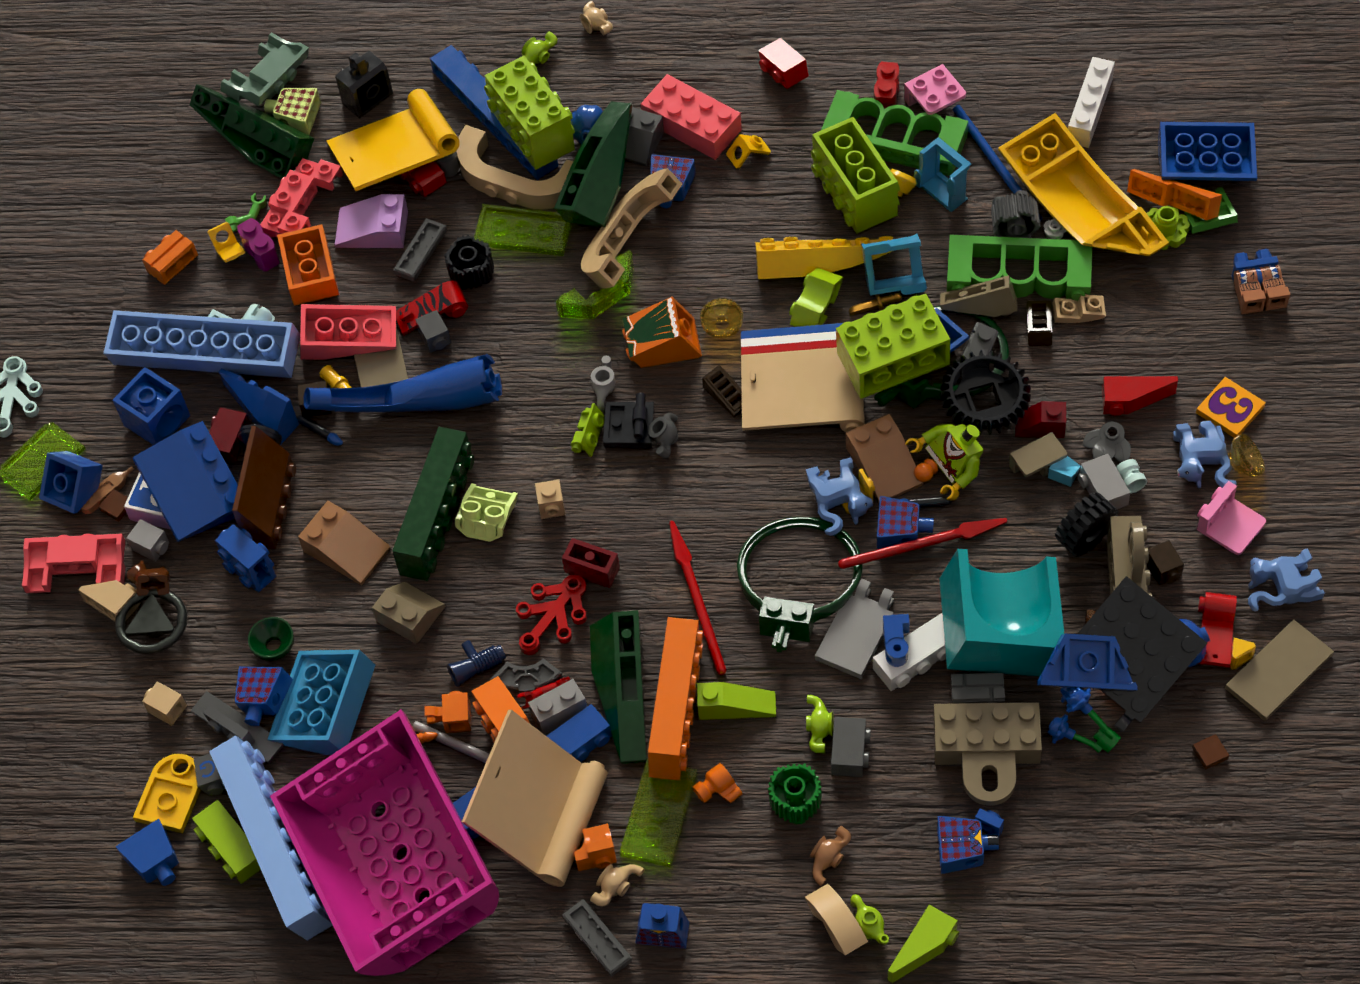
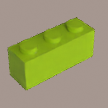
[192,800,261,884]

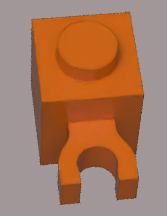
[425,691,471,733]

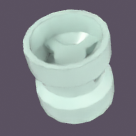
[1116,459,1147,494]

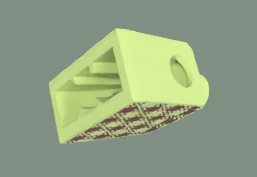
[264,88,321,135]

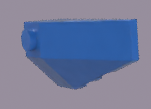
[218,368,299,444]

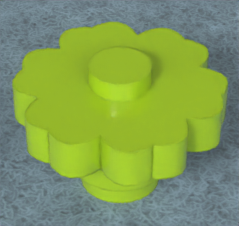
[1147,206,1190,250]

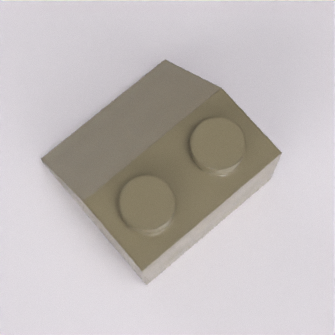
[372,582,446,644]

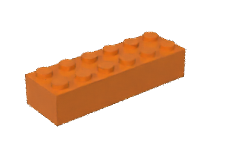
[648,617,703,781]

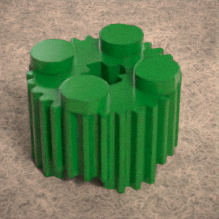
[768,763,822,825]

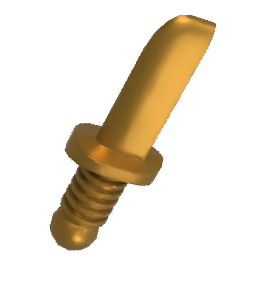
[849,293,902,315]

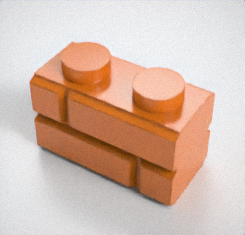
[142,230,198,285]

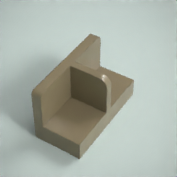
[1009,432,1067,477]

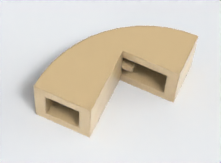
[805,884,868,955]

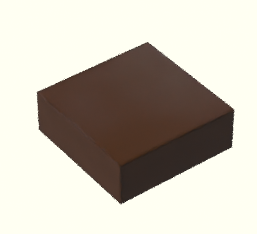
[98,489,128,522]
[1192,734,1229,770]

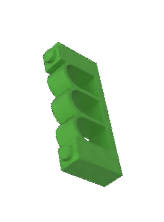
[821,90,968,176]
[947,235,1092,301]

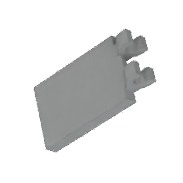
[815,578,894,679]

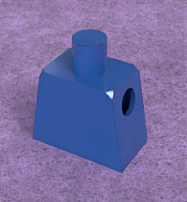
[116,819,179,886]

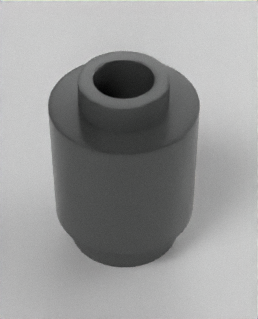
[435,151,460,177]

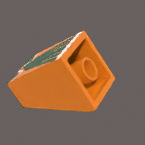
[622,297,702,368]

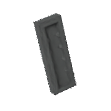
[393,218,447,282]
[562,899,633,977]

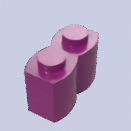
[237,218,280,272]

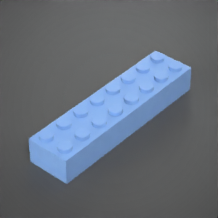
[103,310,300,378]
[209,736,333,940]

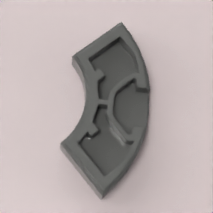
[490,658,563,693]

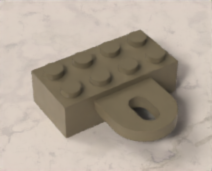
[1107,516,1152,597]
[933,703,1042,806]

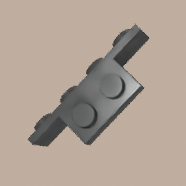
[190,691,284,764]

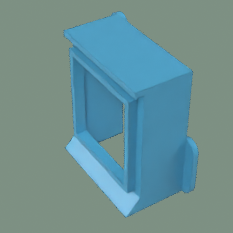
[914,137,971,212]
[861,233,927,295]

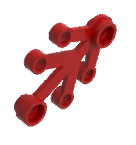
[516,575,587,655]

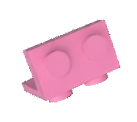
[904,64,966,115]
[1197,481,1266,555]

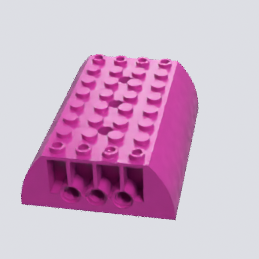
[270,710,499,976]

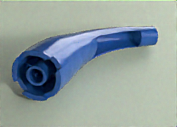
[303,354,502,413]

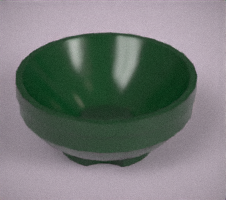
[248,617,294,661]

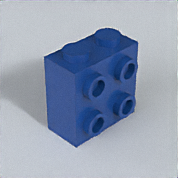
[215,524,276,593]

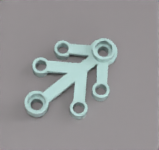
[0,356,43,437]

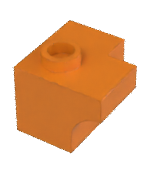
[574,824,617,871]

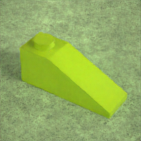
[697,682,776,720]
[888,905,959,983]

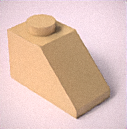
[79,580,141,621]

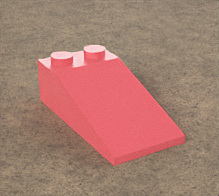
[300,304,396,360]

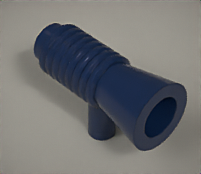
[447,640,506,687]

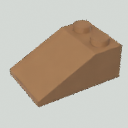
[846,414,923,503]
[298,501,391,585]

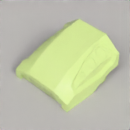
[455,483,518,542]

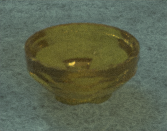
[700,298,743,338]
[1228,434,1265,477]

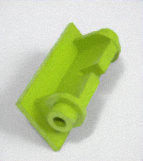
[571,403,605,457]

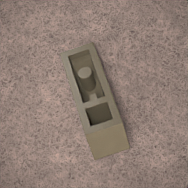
[940,275,1017,317]

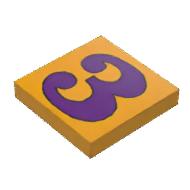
[1196,377,1266,439]

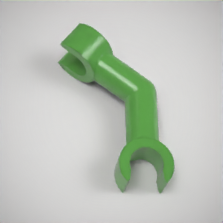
[225,193,267,232]

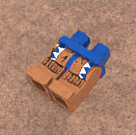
[1232,249,1290,314]

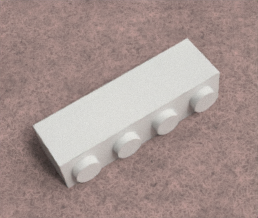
[1068,57,1115,148]
[873,613,946,691]

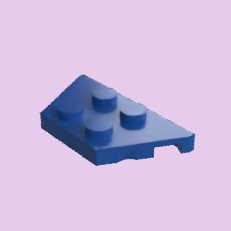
[1037,633,1137,691]

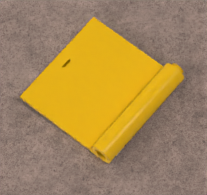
[326,89,460,191]

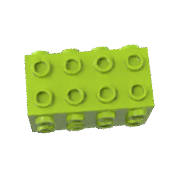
[484,56,575,170]
[811,117,900,234]
[836,293,950,399]

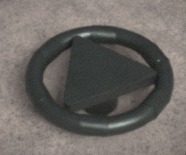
[115,589,188,654]

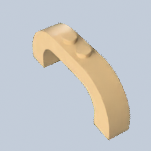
[457,125,573,210]
[581,168,682,288]

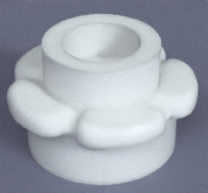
[1044,219,1066,239]

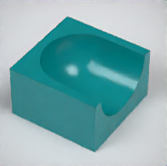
[939,549,1064,676]

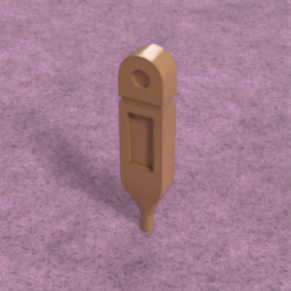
[81,466,134,514]

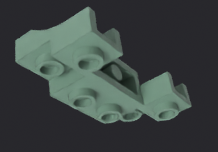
[220,32,309,106]

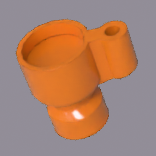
[692,763,743,804]

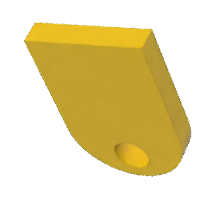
[133,754,201,833]

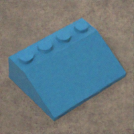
[267,650,375,755]

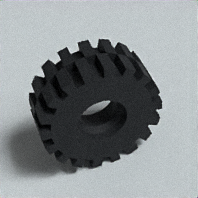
[1055,492,1119,557]

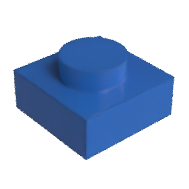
[975,808,1004,839]

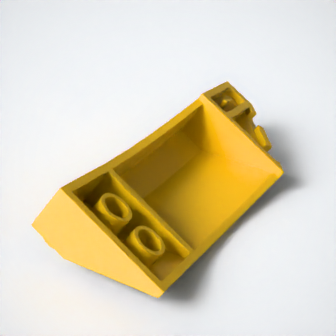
[998,113,1169,256]

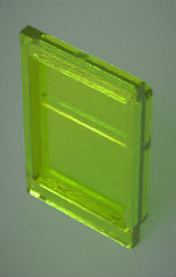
[0,422,86,501]

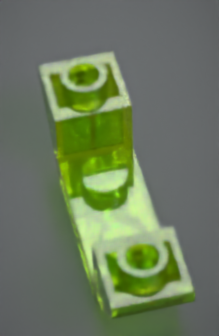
[556,250,634,319]

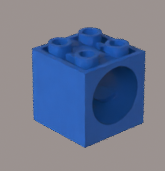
[112,367,191,445]

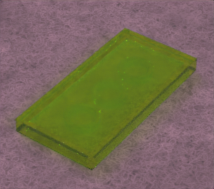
[474,204,572,256]
[619,759,698,867]

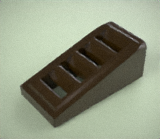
[1027,300,1052,346]
[702,365,742,417]

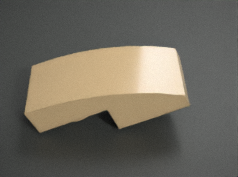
[1052,294,1106,323]

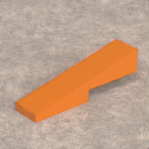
[1127,169,1222,220]

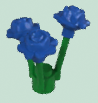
[1048,687,1121,753]

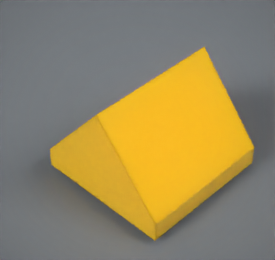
[1230,638,1256,670]

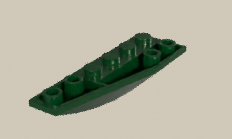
[189,84,315,178]
[554,101,632,227]
[590,610,647,764]

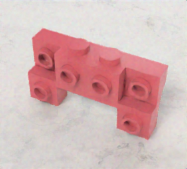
[260,158,343,238]
[22,534,126,593]

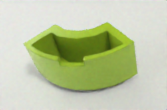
[789,267,843,327]

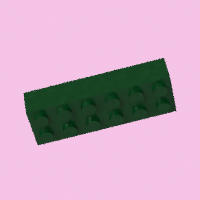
[392,427,474,581]

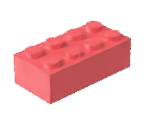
[641,74,742,160]

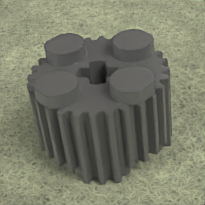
[991,190,1041,238]

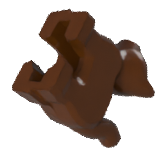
[127,560,170,596]

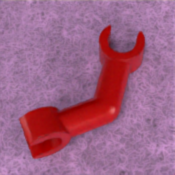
[517,676,570,709]

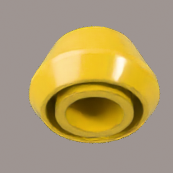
[890,169,917,197]

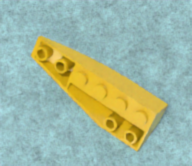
[755,236,893,279]

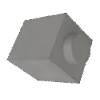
[126,519,169,562]

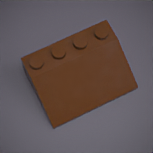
[232,426,296,550]

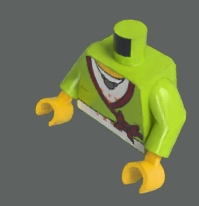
[905,424,983,501]

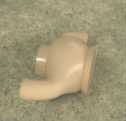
[580,1,613,35]
[590,864,645,907]

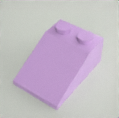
[335,194,408,248]

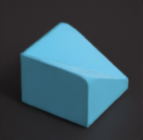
[1048,456,1081,487]

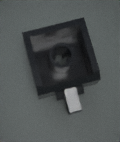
[335,51,393,119]

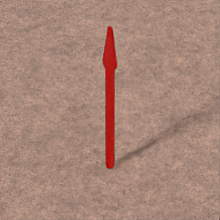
[838,518,1007,569]
[669,521,726,675]

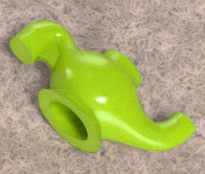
[522,31,558,64]
[806,695,834,753]
[850,894,889,945]

